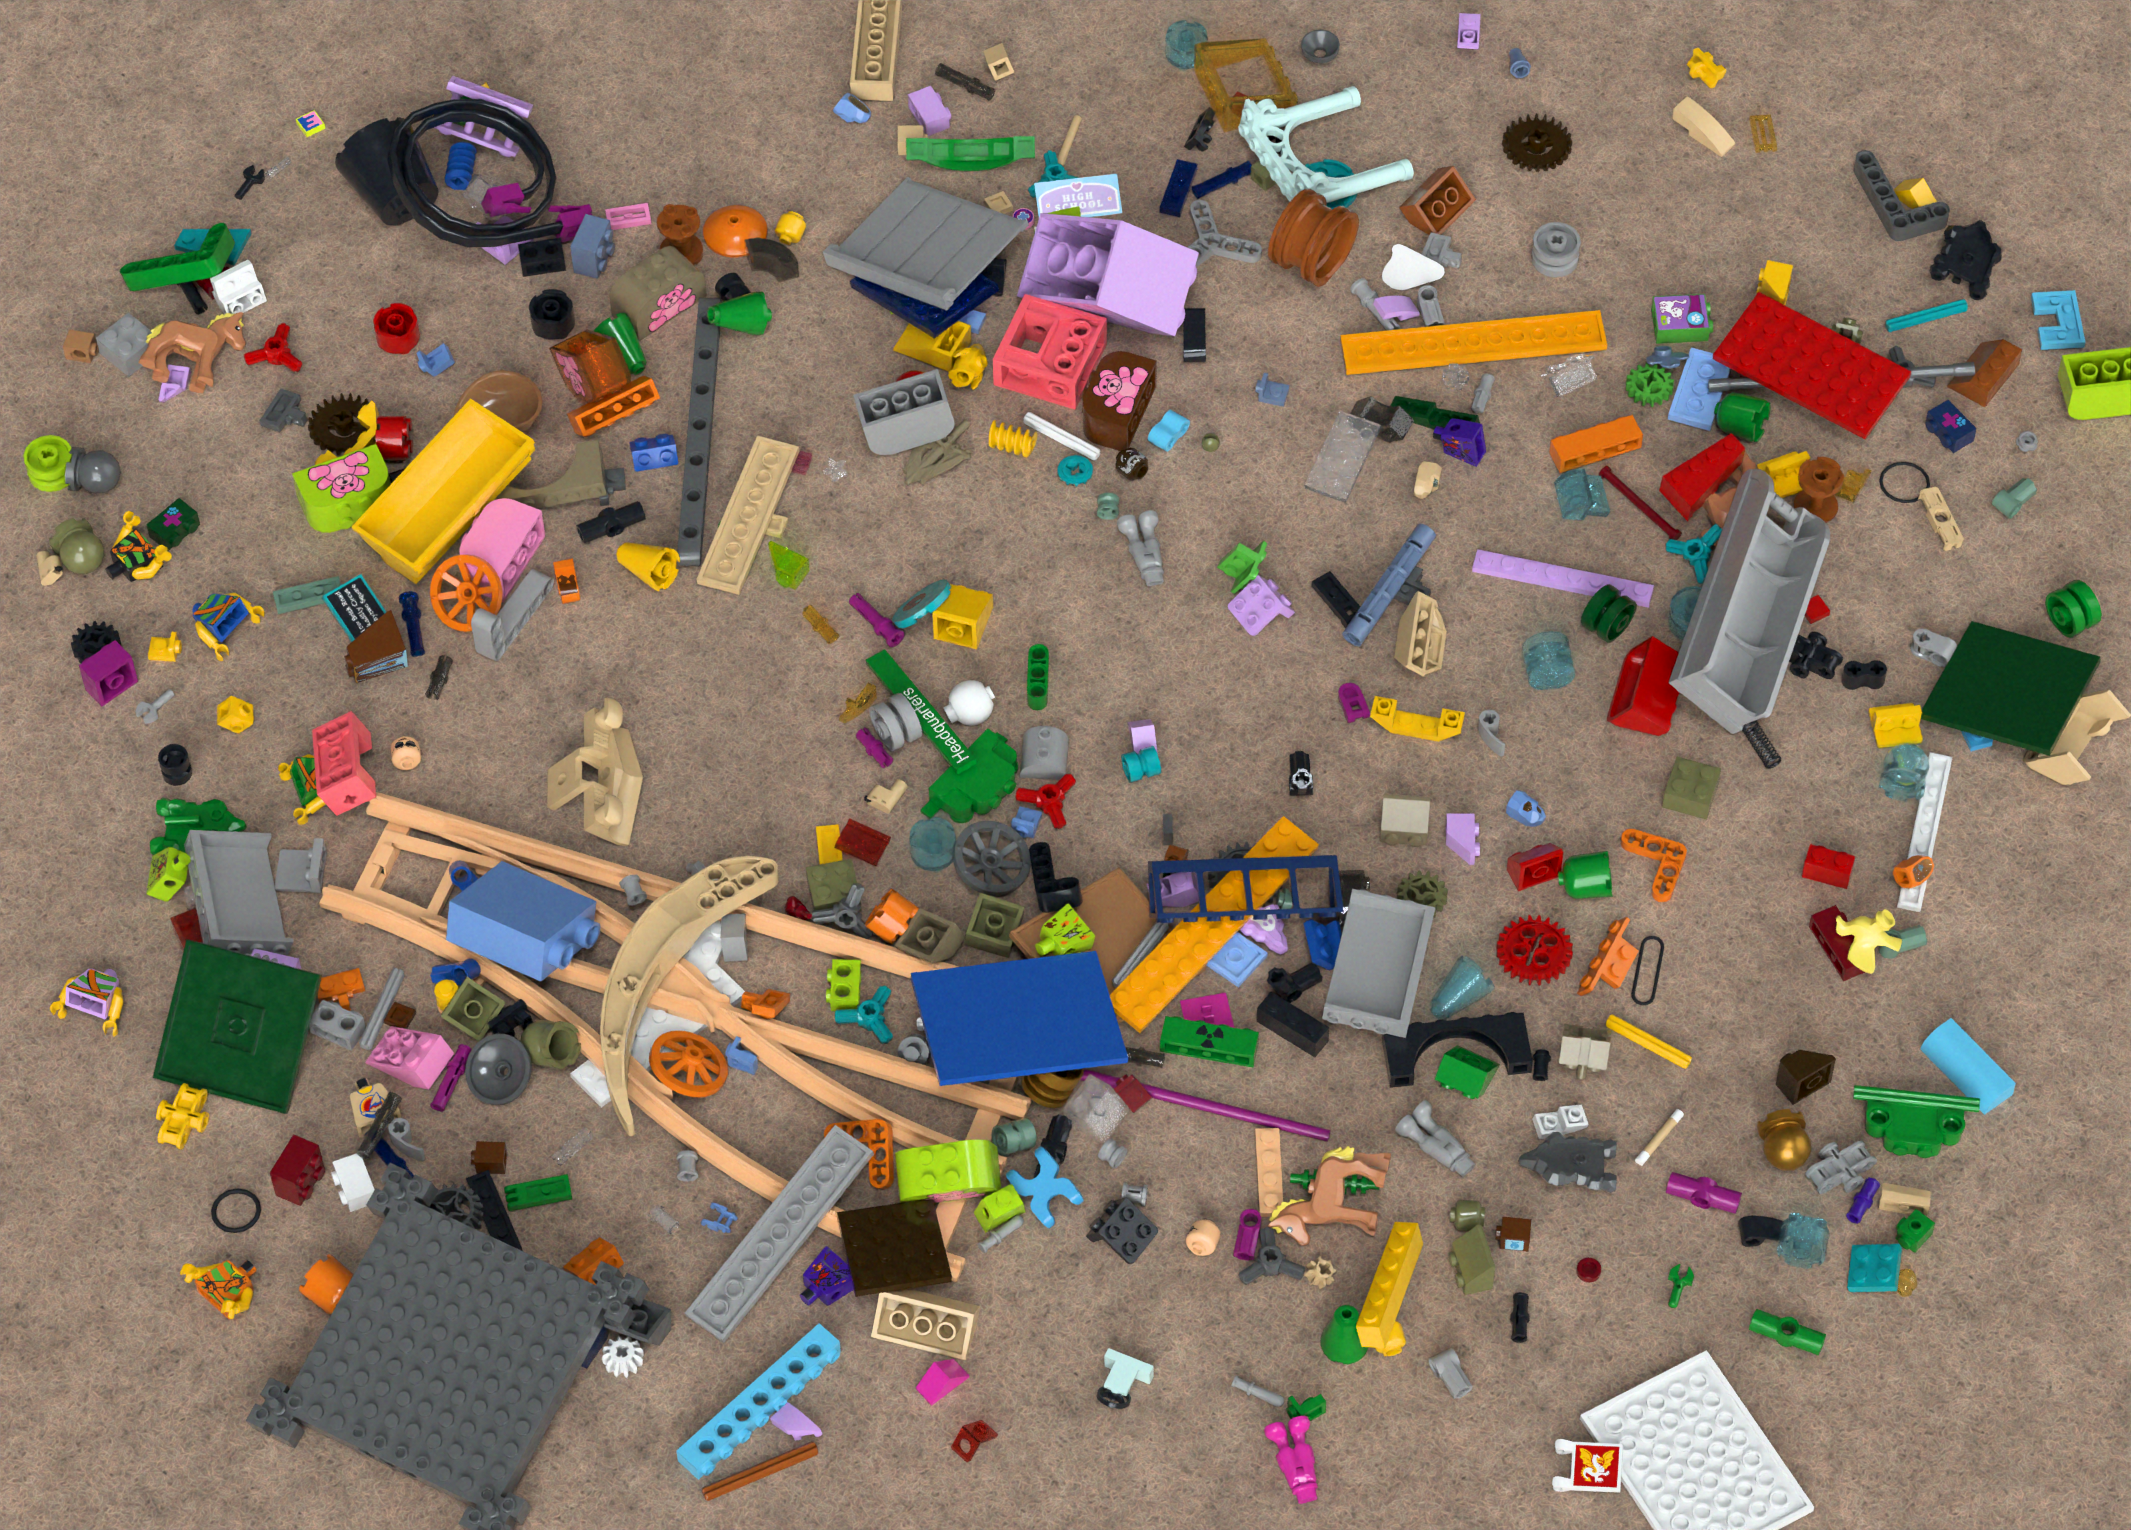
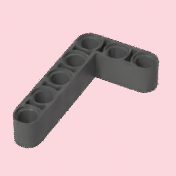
[1853,150,1950,241]

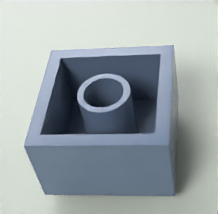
[570,214,615,279]

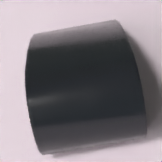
[1738,1215,1787,1247]

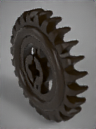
[1502,113,1573,172]
[308,393,369,455]

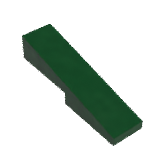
[1387,396,1480,430]

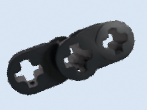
[1789,632,1843,679]

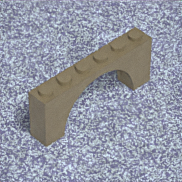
[495,440,607,508]

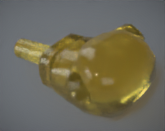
[1892,1269,1918,1297]

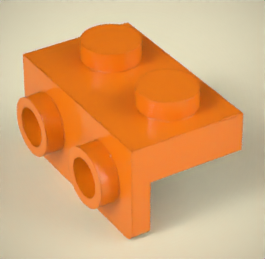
[563,1237,624,1285]

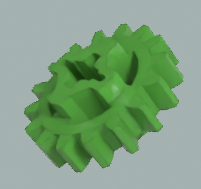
[1625,363,1674,407]

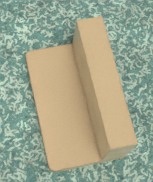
[1879,1183,1931,1216]

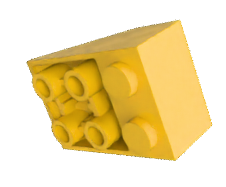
[893,317,971,372]

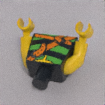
[105,511,172,582]

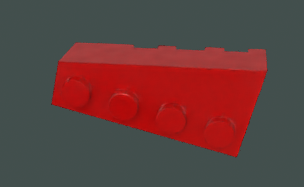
[1659,433,1746,522]

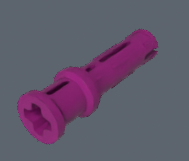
[849,593,904,647]

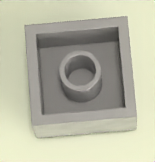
[96,313,152,377]

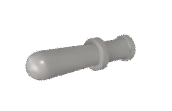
[977,1215,1024,1253]
[1231,1375,1284,1407]

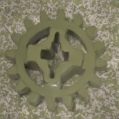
[1397,870,1448,917]

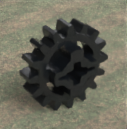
[71,621,122,663]

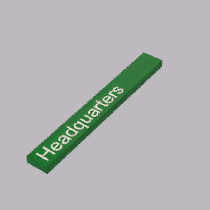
[866,649,977,774]

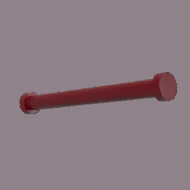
[1599,466,1682,540]

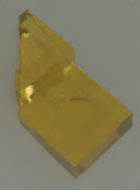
[1835,469,1872,502]
[839,682,877,723]

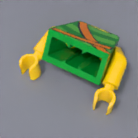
[278,754,326,825]

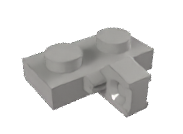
[1422,233,1462,268]

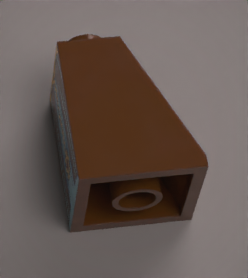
[344,610,408,683]

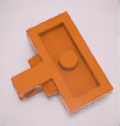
[317,968,365,1011]
[741,989,790,1019]

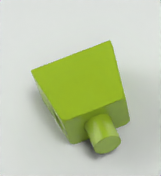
[974,1184,1026,1233]

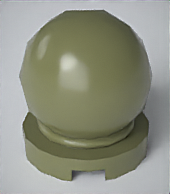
[49,518,104,575]
[521,1019,581,1069]

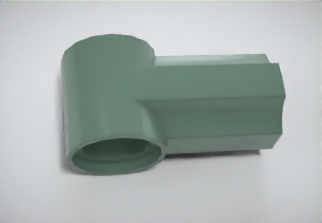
[1992,478,2037,519]
[1879,925,1927,959]

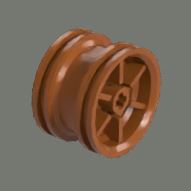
[1268,189,1359,287]

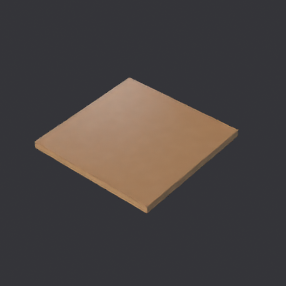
[1009,867,1206,1024]

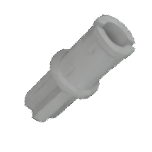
[1471,373,1495,414]

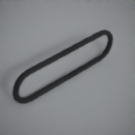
[1631,936,1664,1005]

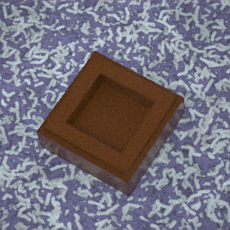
[384,1002,416,1029]

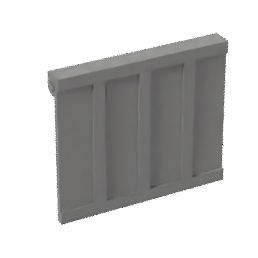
[823,177,1029,310]

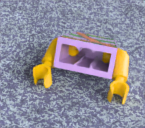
[50,969,123,1037]

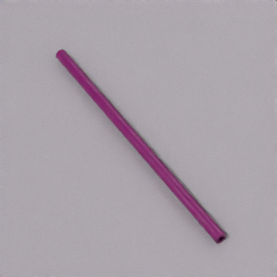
[1080,1069,1331,1142]

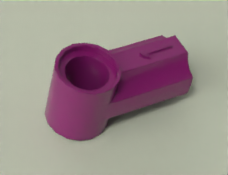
[1233,1209,1261,1261]

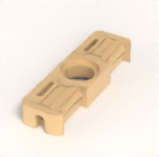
[1918,487,1964,551]

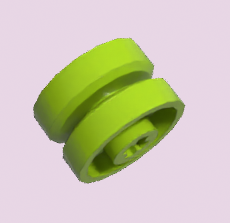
[23,435,73,492]

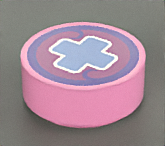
[1013,208,1034,230]

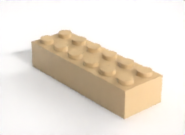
[850,0,903,101]

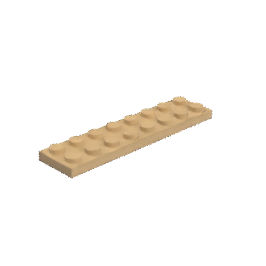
[697,436,800,595]

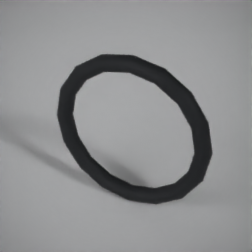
[211,1188,261,1233]

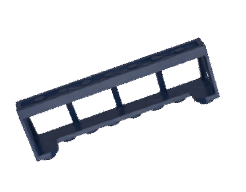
[1148,855,1343,923]

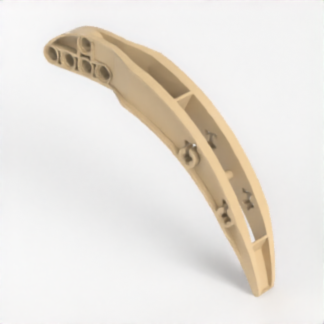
[600,856,779,1136]

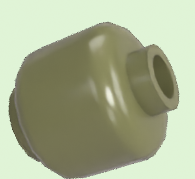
[1450,1200,1485,1231]

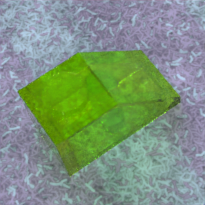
[768,540,810,590]

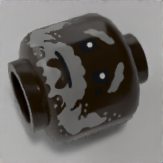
[1115,447,1148,481]

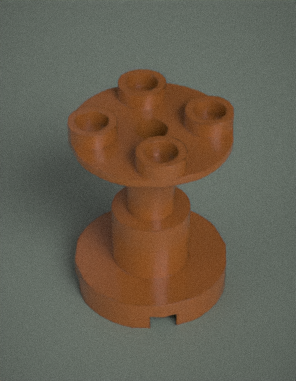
[657,204,703,265]
[1794,456,1844,523]

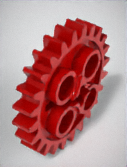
[1496,915,1573,986]

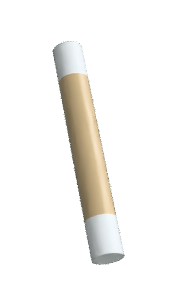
[1635,1109,1684,1166]

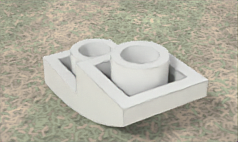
[1532,1105,1589,1139]

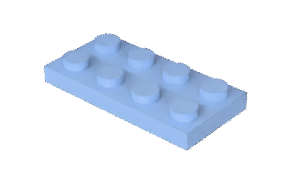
[1667,347,1731,431]

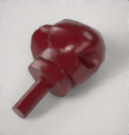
[784,896,812,920]

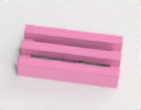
[605,203,651,230]

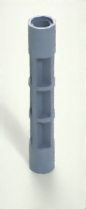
[1342,524,1436,646]

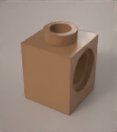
[63,329,99,363]

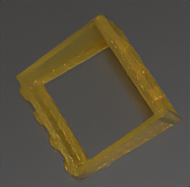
[1194,38,1298,133]

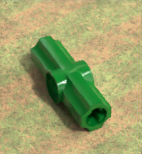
[1749,1309,1826,1356]

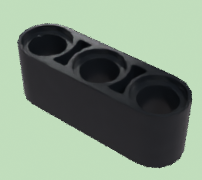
[1183,308,1206,362]

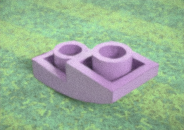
[1373,296,1420,321]

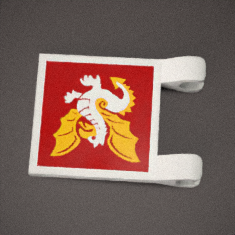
[1552,1439,1623,1493]

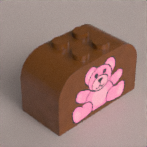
[1081,351,1157,451]

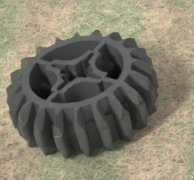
[429,1182,483,1229]

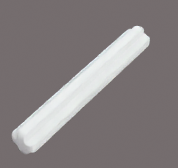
[1023,412,1100,461]

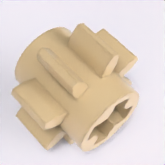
[1304,1256,1336,1289]

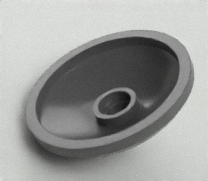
[465,1034,532,1105]

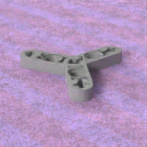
[1187,200,1262,267]

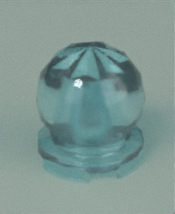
[1879,742,1929,802]

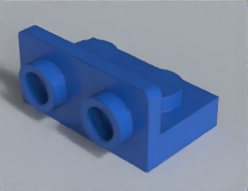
[1303,919,1342,971]

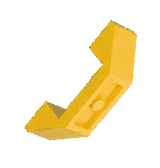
[315,401,380,465]
[1370,696,1465,742]

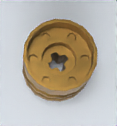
[1022,1068,1084,1108]

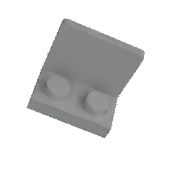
[274,838,327,893]

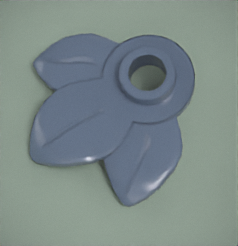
[1646,346,1689,369]

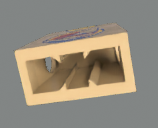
[350,1078,401,1138]

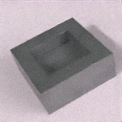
[1163,814,1173,845]

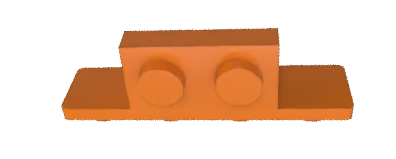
[1577,917,1638,996]

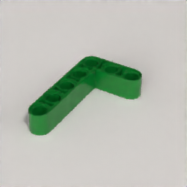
[120,223,235,291]

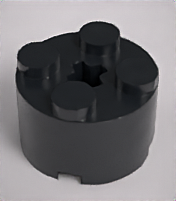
[529,289,575,340]

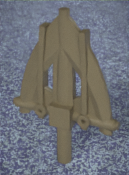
[903,419,972,486]

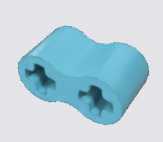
[1148,409,1190,452]

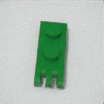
[504,1174,572,1211]

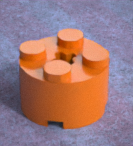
[865,888,919,945]

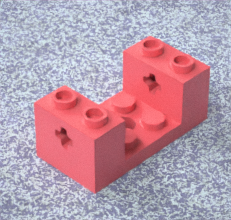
[312,711,376,816]

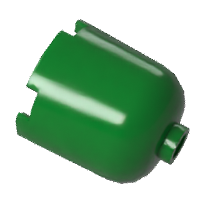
[1714,392,1771,442]
[1558,851,1613,899]

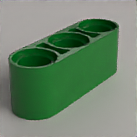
[1027,644,1049,711]

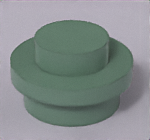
[1276,888,1292,909]

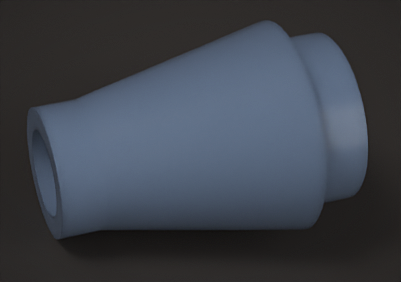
[1509,48,1531,78]

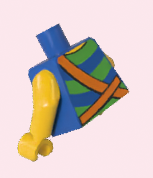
[192,593,264,661]

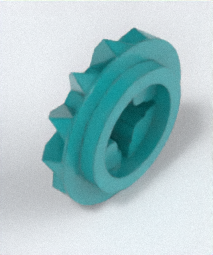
[1058,455,1093,487]

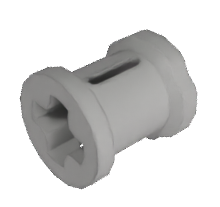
[619,875,647,906]
[676,1150,698,1181]
[1121,1182,1148,1206]

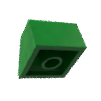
[1434,1045,1500,1099]

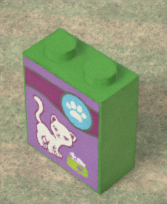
[1651,294,1713,344]

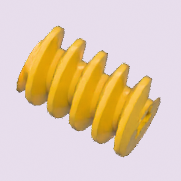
[988,420,1038,458]

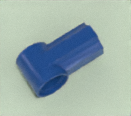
[449,860,479,891]
[430,958,481,985]

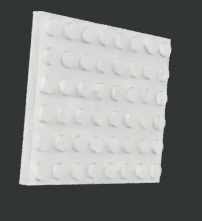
[1580,1350,1814,1530]

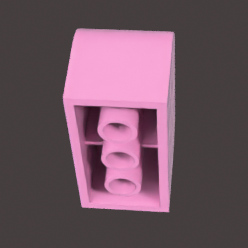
[459,498,545,603]

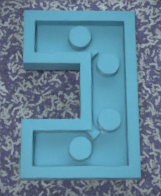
[2031,290,2085,350]

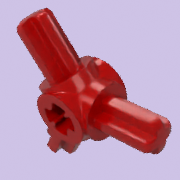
[244,323,303,372]
[1015,774,1076,829]

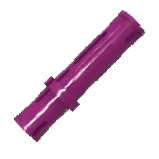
[430,1044,472,1112]

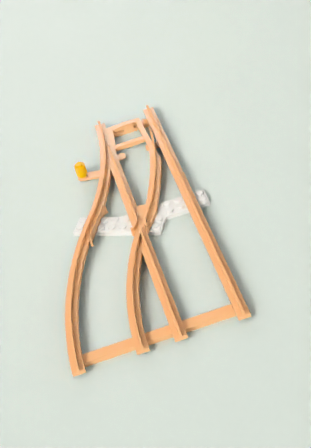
[319,792,1032,1282]

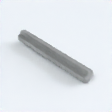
[1112,922,1169,988]
[359,968,404,1050]

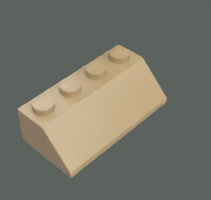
[871,1289,980,1360]

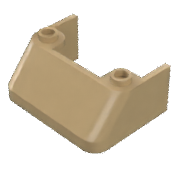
[2023,689,2131,785]

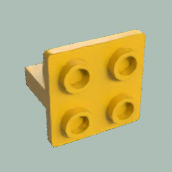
[1757,451,1810,498]
[1868,703,1923,748]

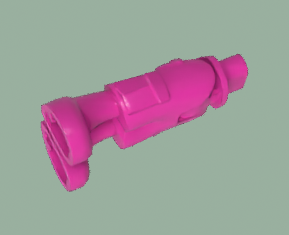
[1264,1416,1318,1504]

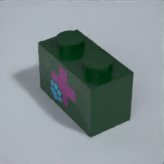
[146,498,200,551]

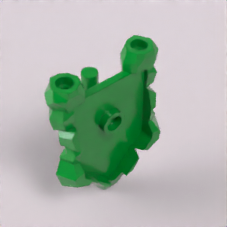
[150,797,247,855]

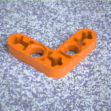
[1621,829,1687,902]
[824,1119,894,1189]

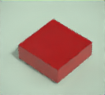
[1805,595,1830,624]

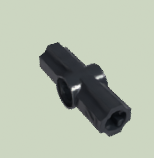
[576,501,646,543]
[1034,1114,1072,1178]

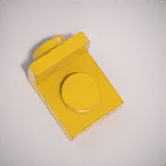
[148,631,182,662]

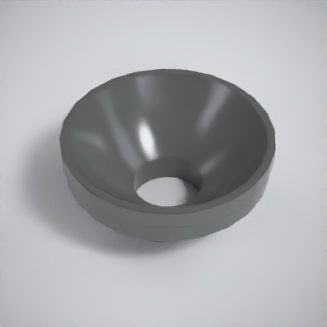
[1301,30,1340,63]

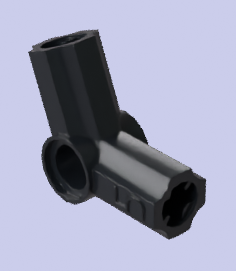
[1289,751,1313,796]
[1267,962,1322,1003]

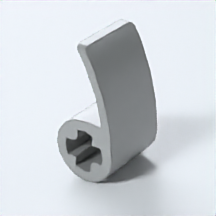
[1478,710,1505,757]
[388,1118,426,1162]

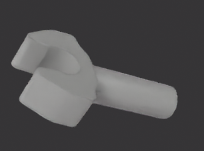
[135,689,175,724]

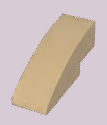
[1673,96,1735,157]

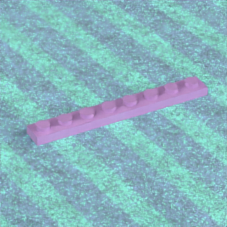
[1472,549,1654,608]

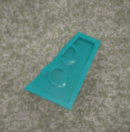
[174,229,252,266]

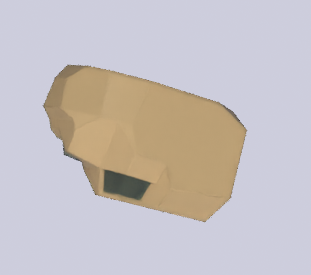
[1414,461,1442,499]

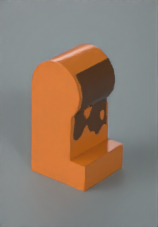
[553,558,580,604]

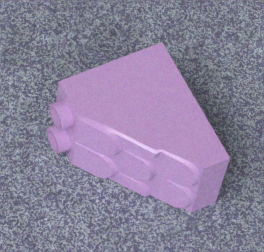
[1017,213,1199,336]

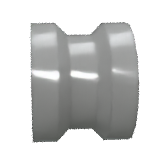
[1098,1138,1128,1169]

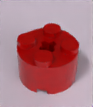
[373,303,420,354]
[376,416,413,460]

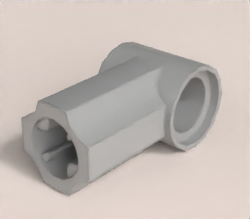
[1417,285,1445,327]
[1428,1348,1472,1399]

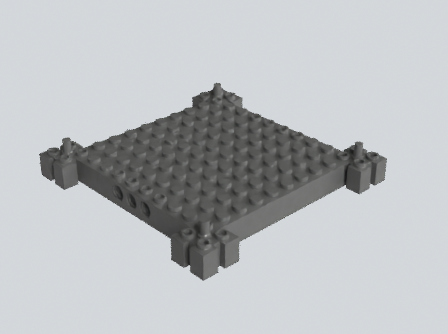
[246,1163,649,1530]

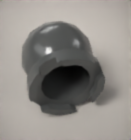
[65,447,121,494]

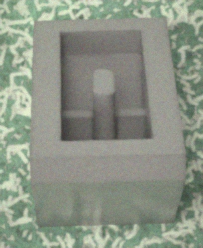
[720,913,748,962]

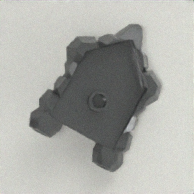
[1518,1132,1617,1193]

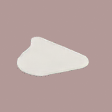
[1382,244,1445,290]

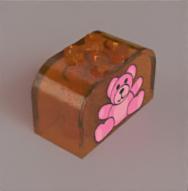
[549,329,631,403]

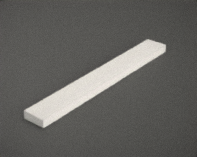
[1897,752,1952,912]

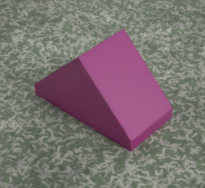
[916,1359,969,1406]

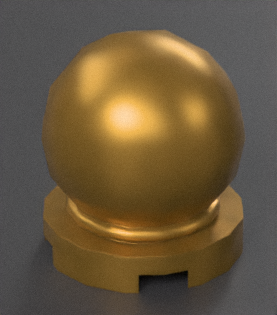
[1757,1109,1811,1171]

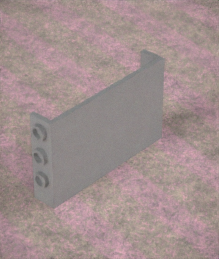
[184,830,293,956]
[1322,889,1435,1038]

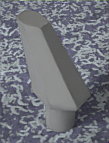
[686,861,705,876]

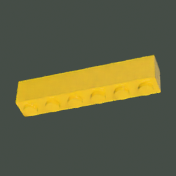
[1356,1222,1423,1348]

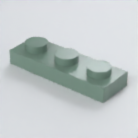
[273,576,341,614]

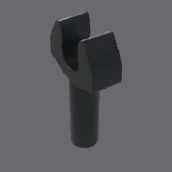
[234,165,265,200]

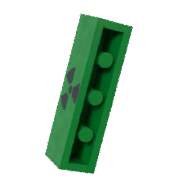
[1160,1016,1259,1068]

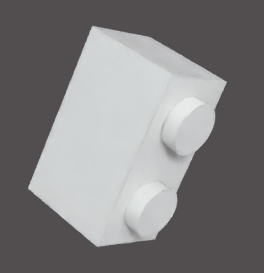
[331,1152,374,1212]

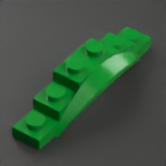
[906,136,1035,171]

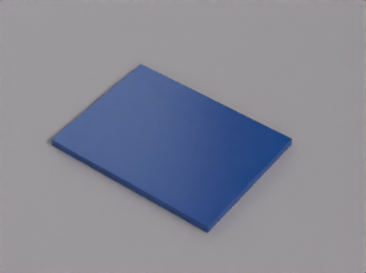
[910,951,1128,1086]

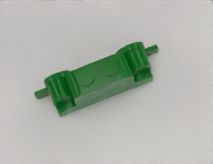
[920,728,1018,823]
[1853,1085,1980,1158]

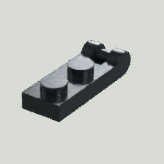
[1312,571,1361,628]

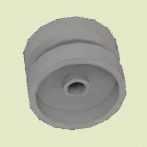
[1531,222,1581,277]
[869,692,922,752]

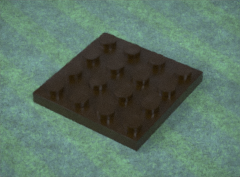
[837,1199,952,1297]

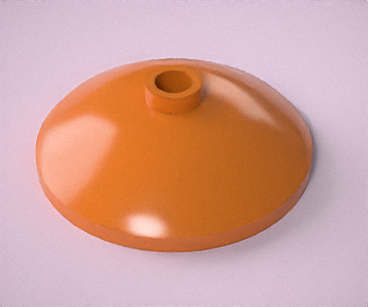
[703,205,768,258]

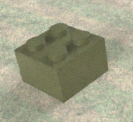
[1662,756,1721,820]
[806,859,862,912]
[964,893,1025,958]

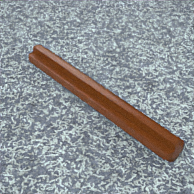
[702,1441,818,1501]

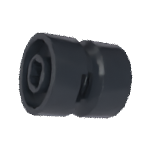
[715,272,751,301]
[158,744,192,786]

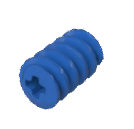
[444,142,477,190]

